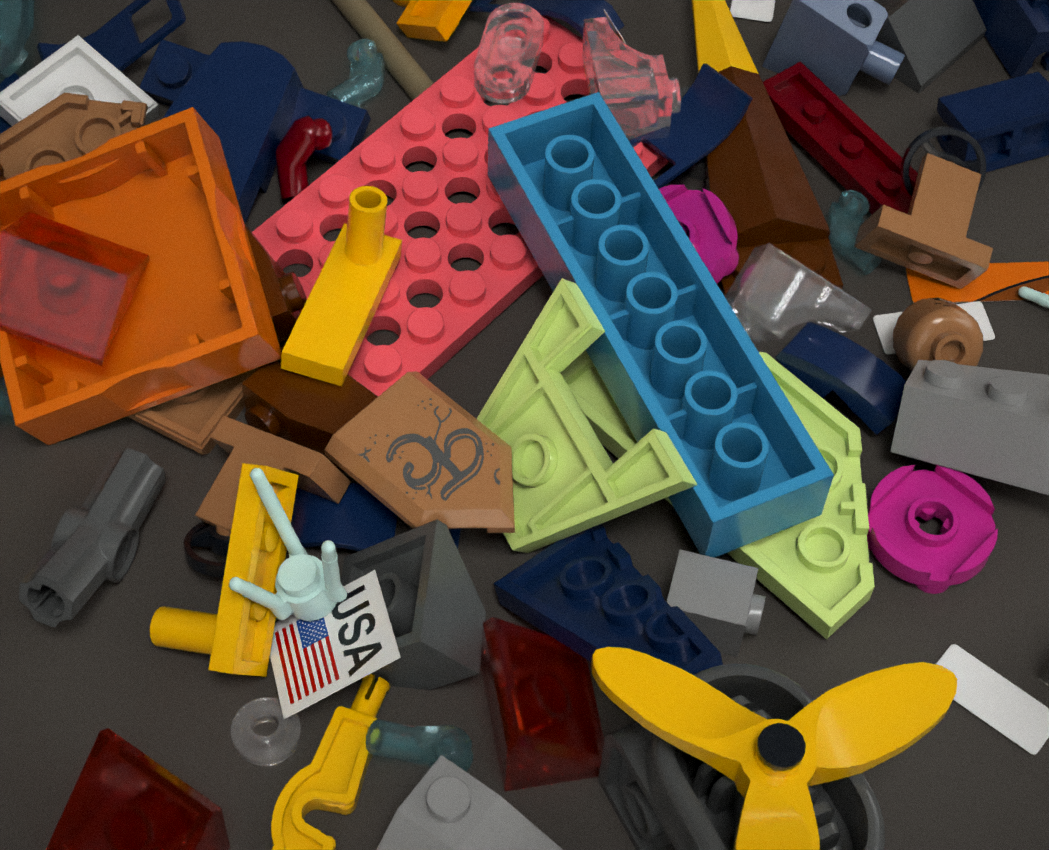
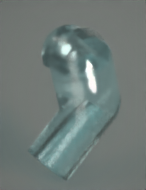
[827,190,883,275]

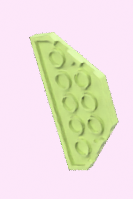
[561,351,875,640]

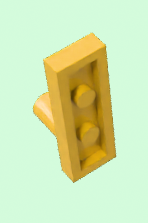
[281,186,402,387]
[150,463,299,677]

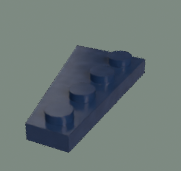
[493,524,723,675]

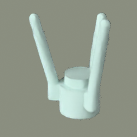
[229,468,347,621]

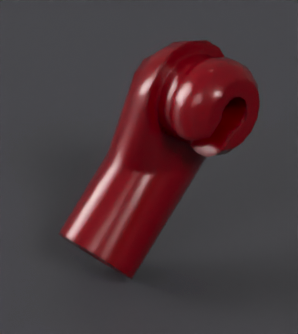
[275,116,332,200]

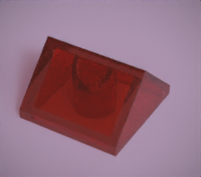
[0,212,149,366]
[481,617,605,792]
[46,728,230,850]

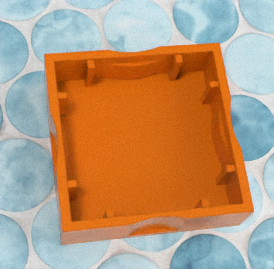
[0,107,282,445]

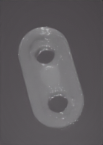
[474,3,544,104]

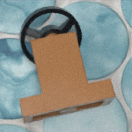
[854,126,993,289]
[184,415,351,577]

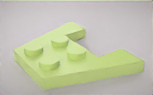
[477,278,698,553]

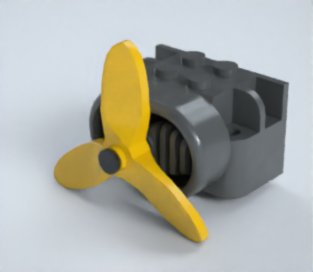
[591,647,957,850]

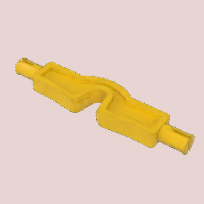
[271,674,390,850]

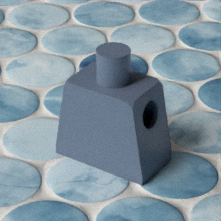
[762,0,905,96]

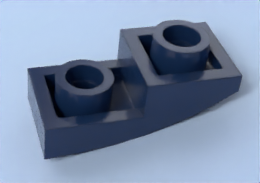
[775,322,906,435]

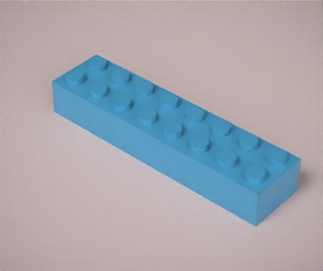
[488,92,834,558]

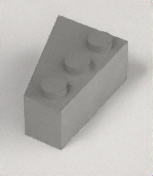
[890,360,1049,495]

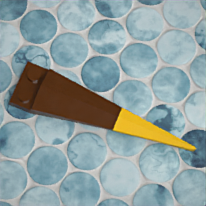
[691,0,843,311]

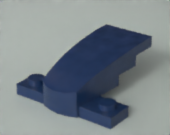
[139,39,371,224]

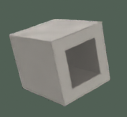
[667,549,766,657]

